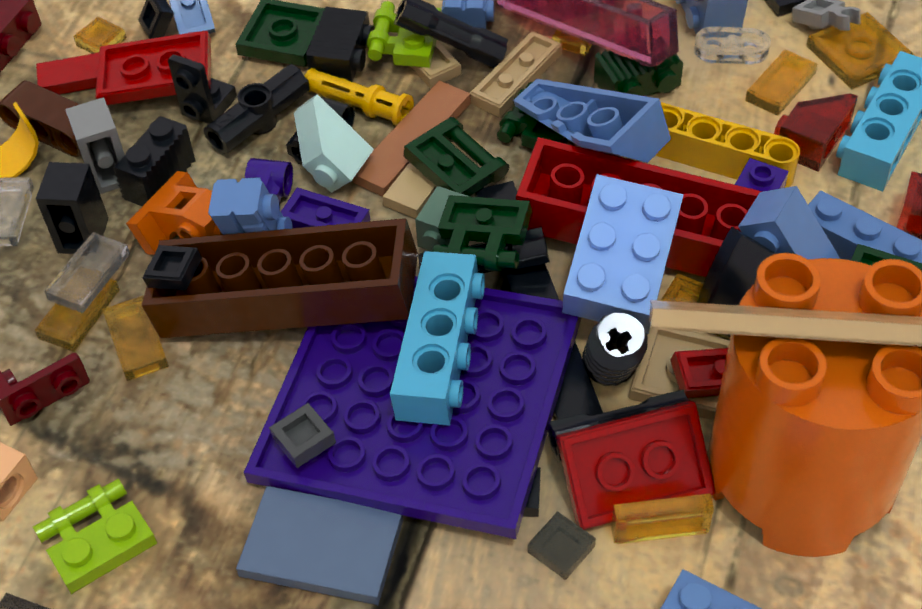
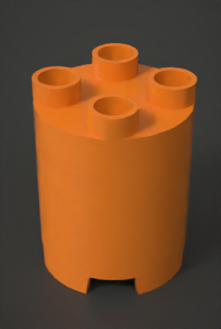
[707,253,922,557]

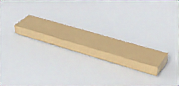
[649,300,922,346]

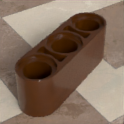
[0,80,81,157]

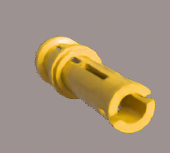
[304,68,414,126]

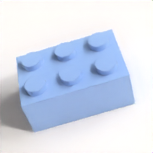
[562,174,684,334]

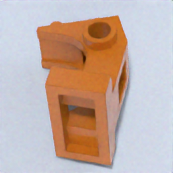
[126,171,223,255]

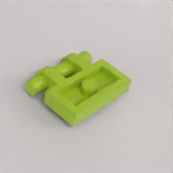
[367,1,441,68]
[33,479,157,594]

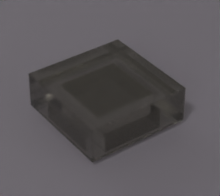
[528,511,596,580]

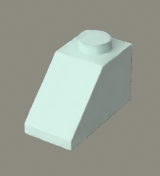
[294,94,374,193]

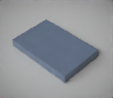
[236,486,403,605]

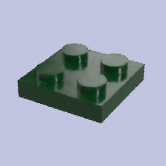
[236,0,325,67]

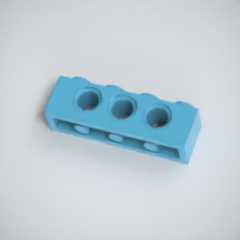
[836,51,922,192]
[390,251,485,426]

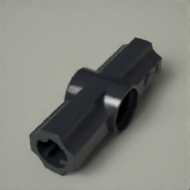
[203,64,310,155]

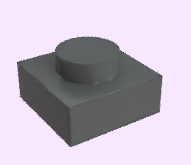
[269,403,336,468]

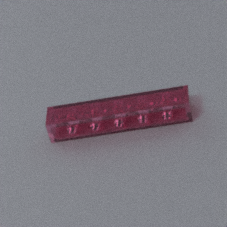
[497,0,679,67]

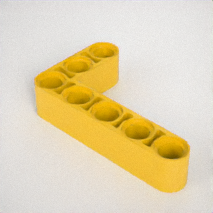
[589,102,800,188]

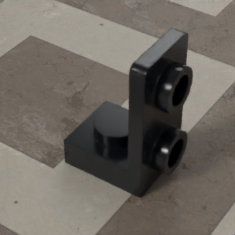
[168,54,237,124]

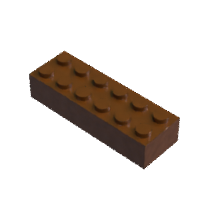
[141,218,418,338]

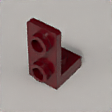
[0,352,90,426]

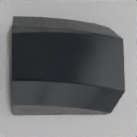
[697,227,776,337]

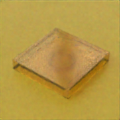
[806,12,914,90]

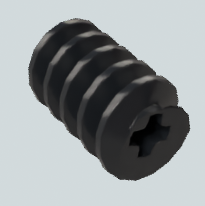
[582,313,648,386]

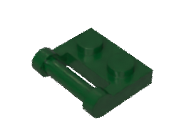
[403,117,509,196]

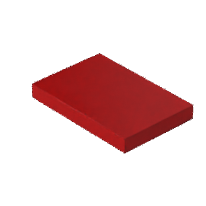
[95,30,211,105]
[556,401,716,530]

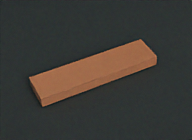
[353,80,471,197]

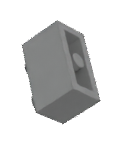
[65,97,125,194]

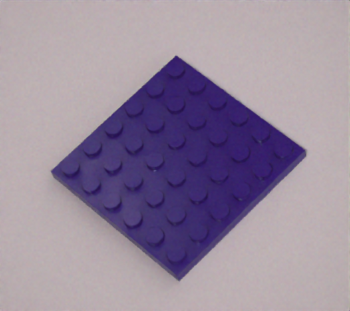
[243,276,581,539]

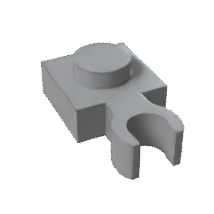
[792,0,861,31]

